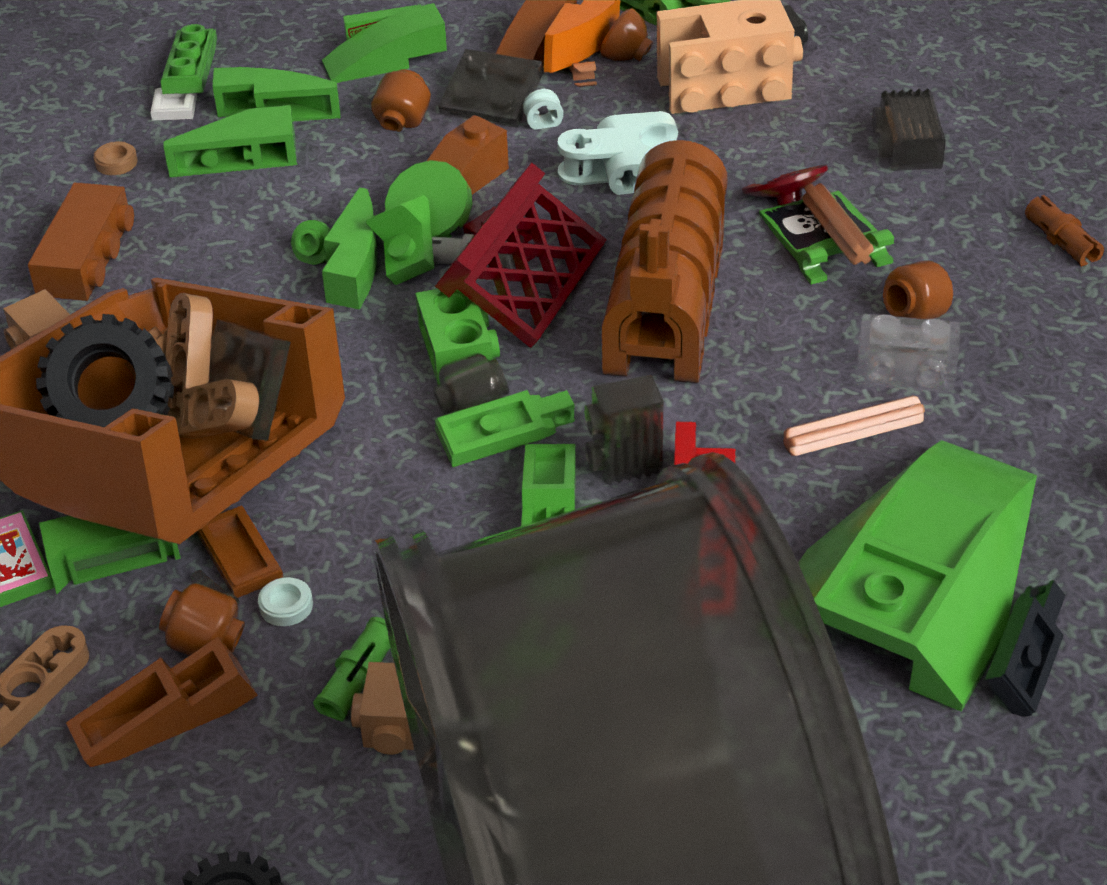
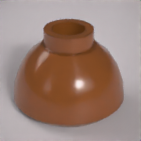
[600,8,653,61]

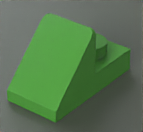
[366,195,434,285]

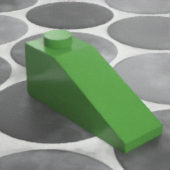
[164,105,297,177]

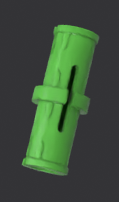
[313,617,399,722]

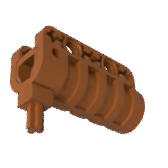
[602,140,728,383]

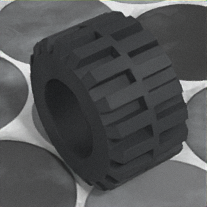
[36,314,174,427]

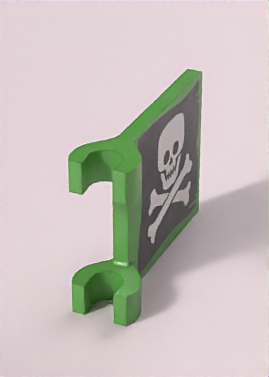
[759,191,894,285]

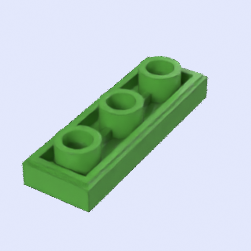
[161,24,217,94]

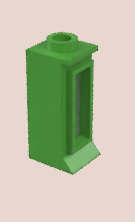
[39,515,187,594]

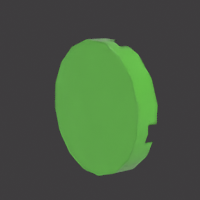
[385,160,473,238]

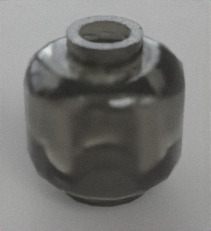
[433,352,509,415]

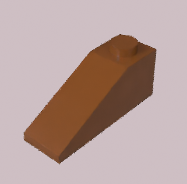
[427,115,509,195]

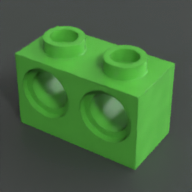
[415,289,500,385]

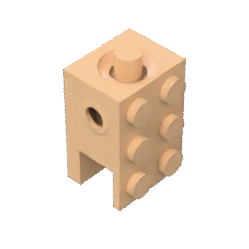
[657,0,803,114]

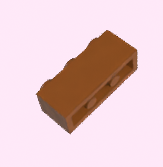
[28,182,134,301]

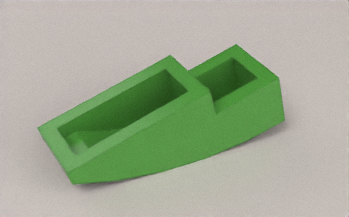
[322,3,447,83]
[213,67,341,121]
[322,187,378,310]
[521,444,576,569]

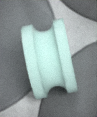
[523,89,563,130]

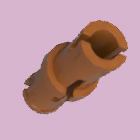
[1025,195,1104,267]

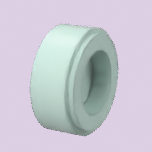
[258,577,313,626]

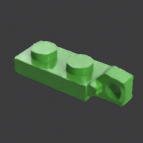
[435,390,575,467]

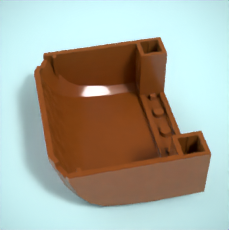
[0,278,345,544]

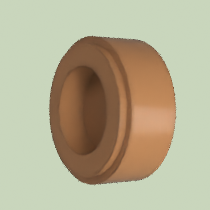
[93,141,138,175]

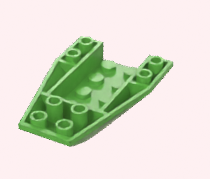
[758,440,1037,712]

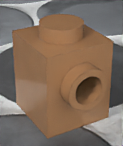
[3,289,70,350]
[351,662,429,755]

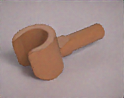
[568,61,597,87]

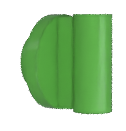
[291,220,331,265]

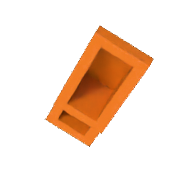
[544,0,620,73]

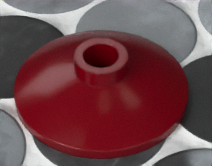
[742,164,828,206]

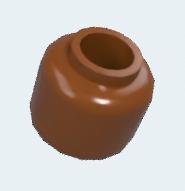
[371,69,431,132]
[883,260,953,325]
[159,583,245,656]

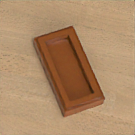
[196,505,283,599]

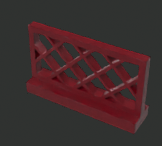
[435,162,607,348]

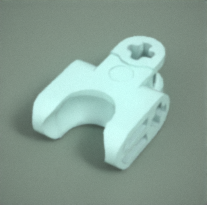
[558,111,678,195]

